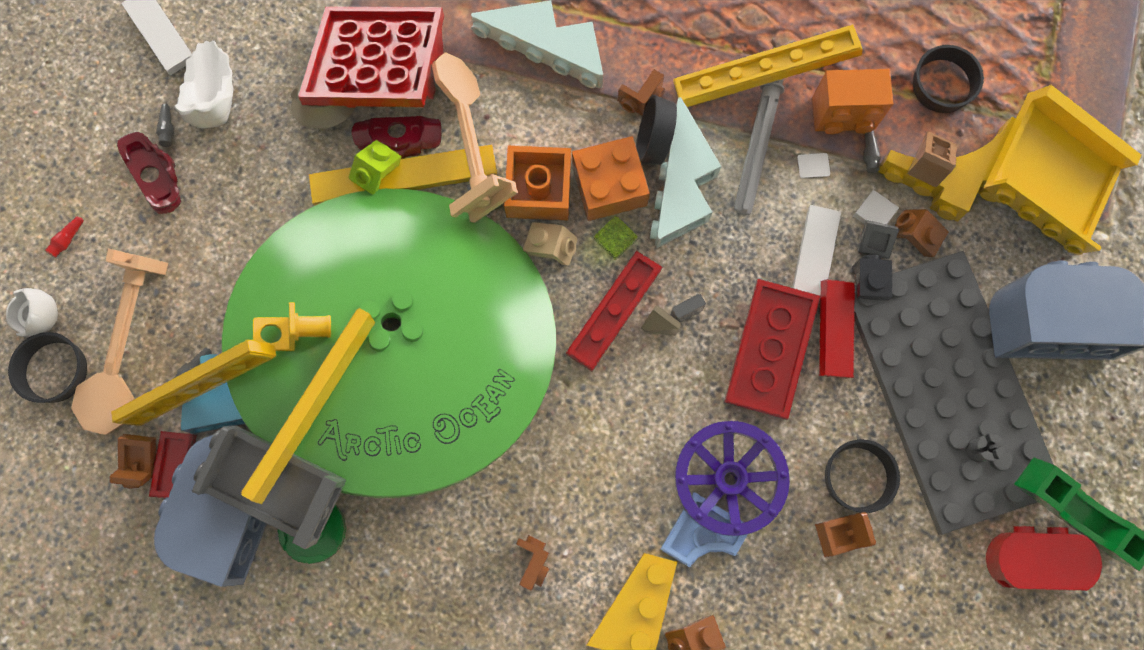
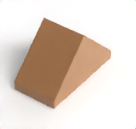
[907,131,957,187]

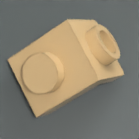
[523,222,578,266]

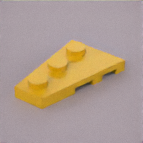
[586,553,677,650]

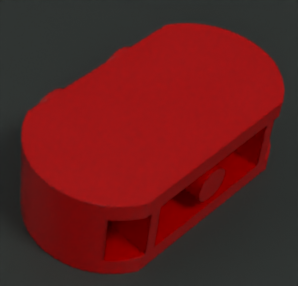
[986,526,1102,591]

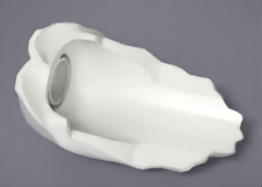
[174,41,233,129]

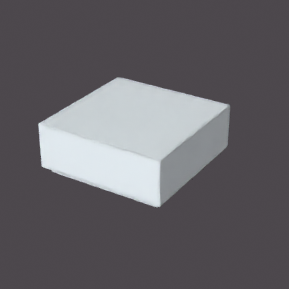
[853,189,899,225]

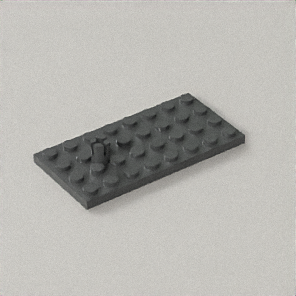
[854,250,1054,535]

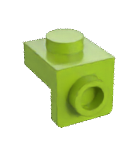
[349,140,402,194]

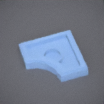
[660,492,748,567]

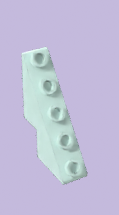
[471,0,603,89]
[650,97,721,248]

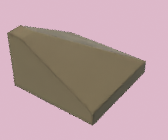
[641,306,682,336]

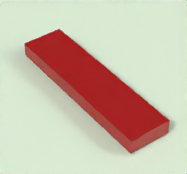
[566,250,663,372]

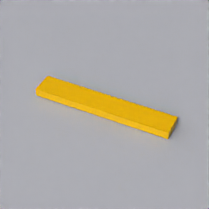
[673,25,863,107]
[309,144,498,206]
[241,308,375,504]
[111,339,276,426]

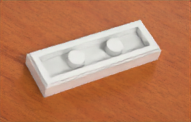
[121,0,192,75]
[792,205,841,302]

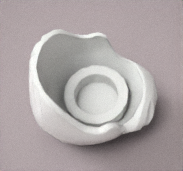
[6,288,58,338]

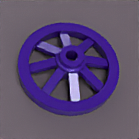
[675,421,790,536]

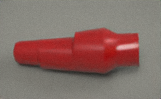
[45,216,84,258]

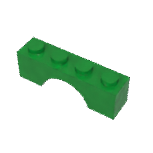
[1014,457,1144,571]

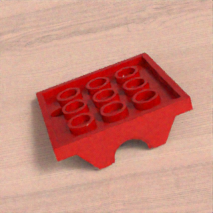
[298,7,444,108]

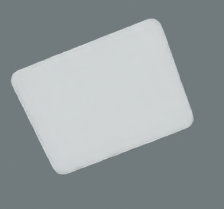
[797,153,830,178]

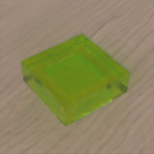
[594,215,638,261]

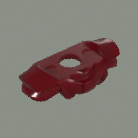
[351,116,442,159]
[117,132,181,214]

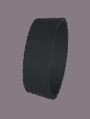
[912,45,984,113]
[636,95,677,165]
[8,332,87,403]
[825,439,900,513]

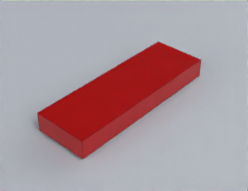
[819,279,855,379]

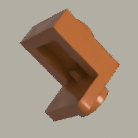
[617,69,665,116]
[895,209,949,257]
[110,434,156,489]
[815,512,876,557]
[516,535,550,591]
[665,615,726,650]

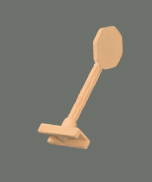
[431,53,518,223]
[71,248,168,435]

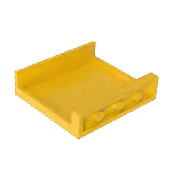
[984,85,1142,255]

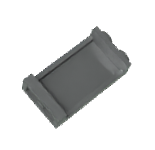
[192,426,346,549]

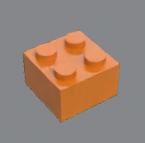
[812,69,894,134]
[572,136,650,221]
[504,145,571,221]

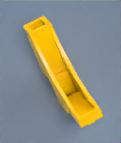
[878,117,1016,222]

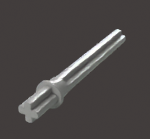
[734,79,785,215]

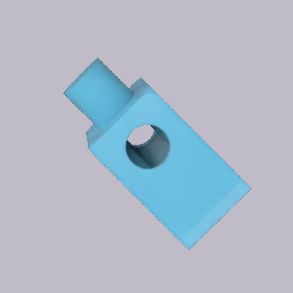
[181,354,245,434]

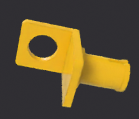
[253,302,331,351]

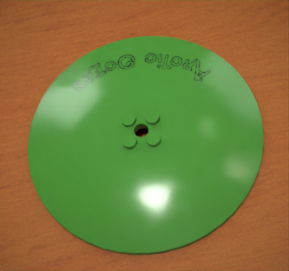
[222,188,556,498]

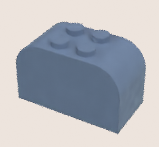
[989,260,1144,360]
[154,435,267,587]

